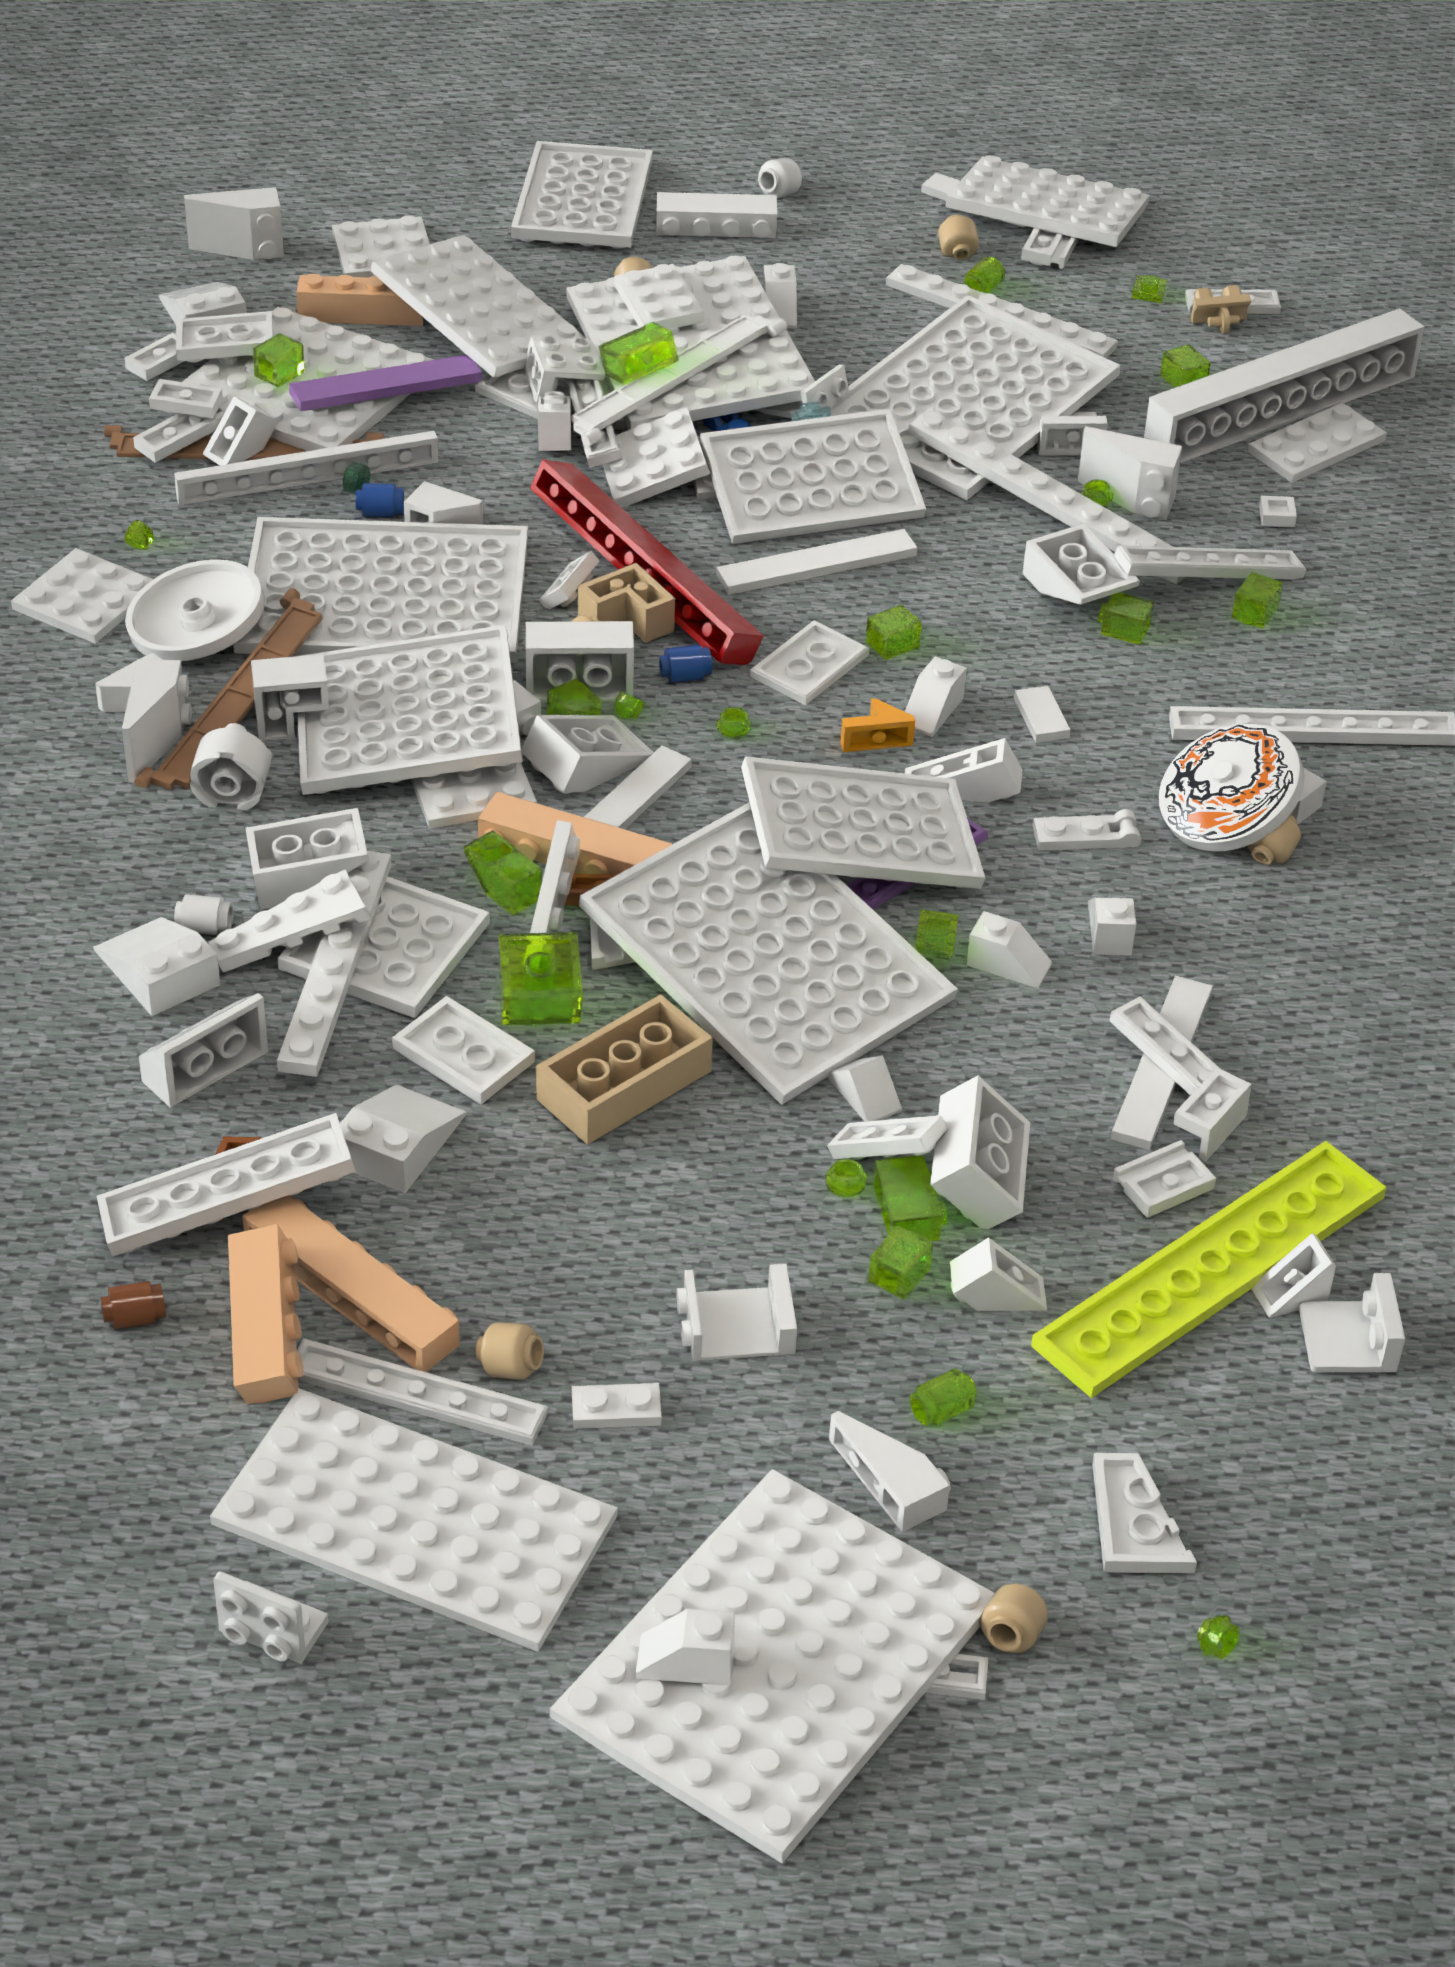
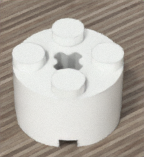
[190,723,272,810]

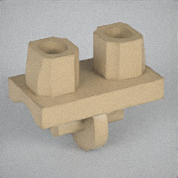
[1190,285,1251,334]

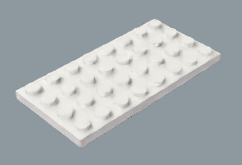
[210,1388,618,1652]

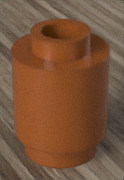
[100,1281,166,1330]

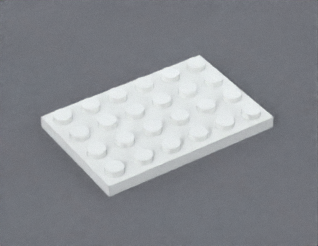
[511,141,653,249]
[945,155,1150,247]
[370,235,586,378]
[700,408,926,544]
[741,756,985,889]

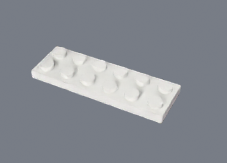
[97,1113,356,1257]

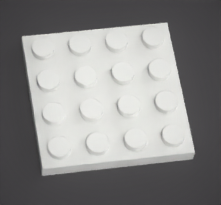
[278,877,490,1018]

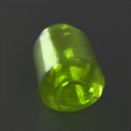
[963,256,1005,293]
[909,1368,977,1426]

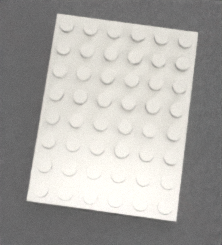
[566,256,815,429]
[817,295,1120,500]
[233,517,528,663]
[579,802,958,1105]
[550,1469,994,1863]

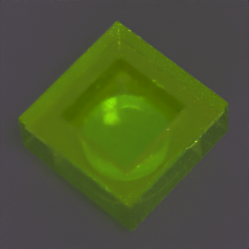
[1131,275,1167,303]

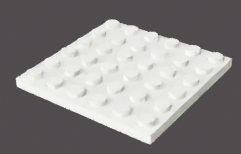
[182,307,434,451]
[298,625,523,795]

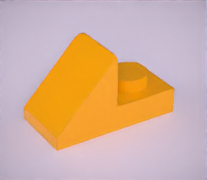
[840,698,916,752]

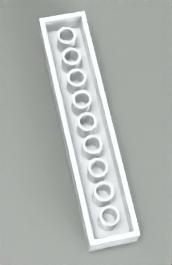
[1144,308,1425,463]

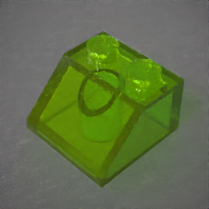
[498,932,583,1025]

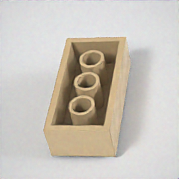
[536,994,713,1145]

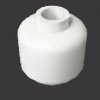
[758,158,802,198]

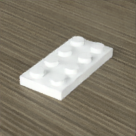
[1247,403,1387,483]

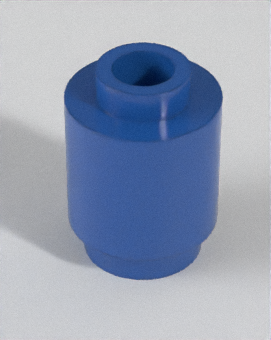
[356,483,404,517]
[659,644,712,683]

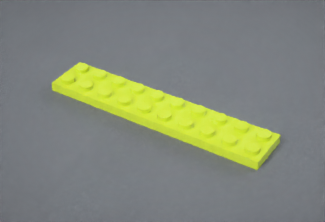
[1031,1141,1387,1398]

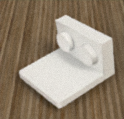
[524,335,605,404]
[1037,412,1108,456]
[1299,1273,1405,1373]
[213,1571,329,1664]

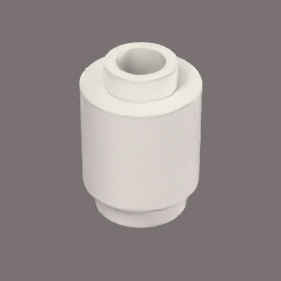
[174,894,234,936]

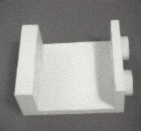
[755,364,849,420]
[676,1264,797,1361]

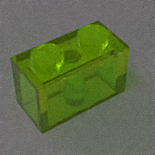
[598,322,679,385]
[873,1155,947,1246]

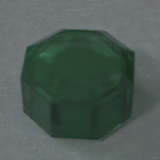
[343,461,371,495]

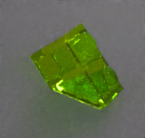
[463,830,542,916]

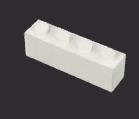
[656,192,777,238]

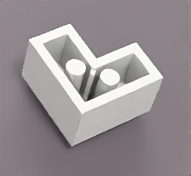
[251,654,329,741]

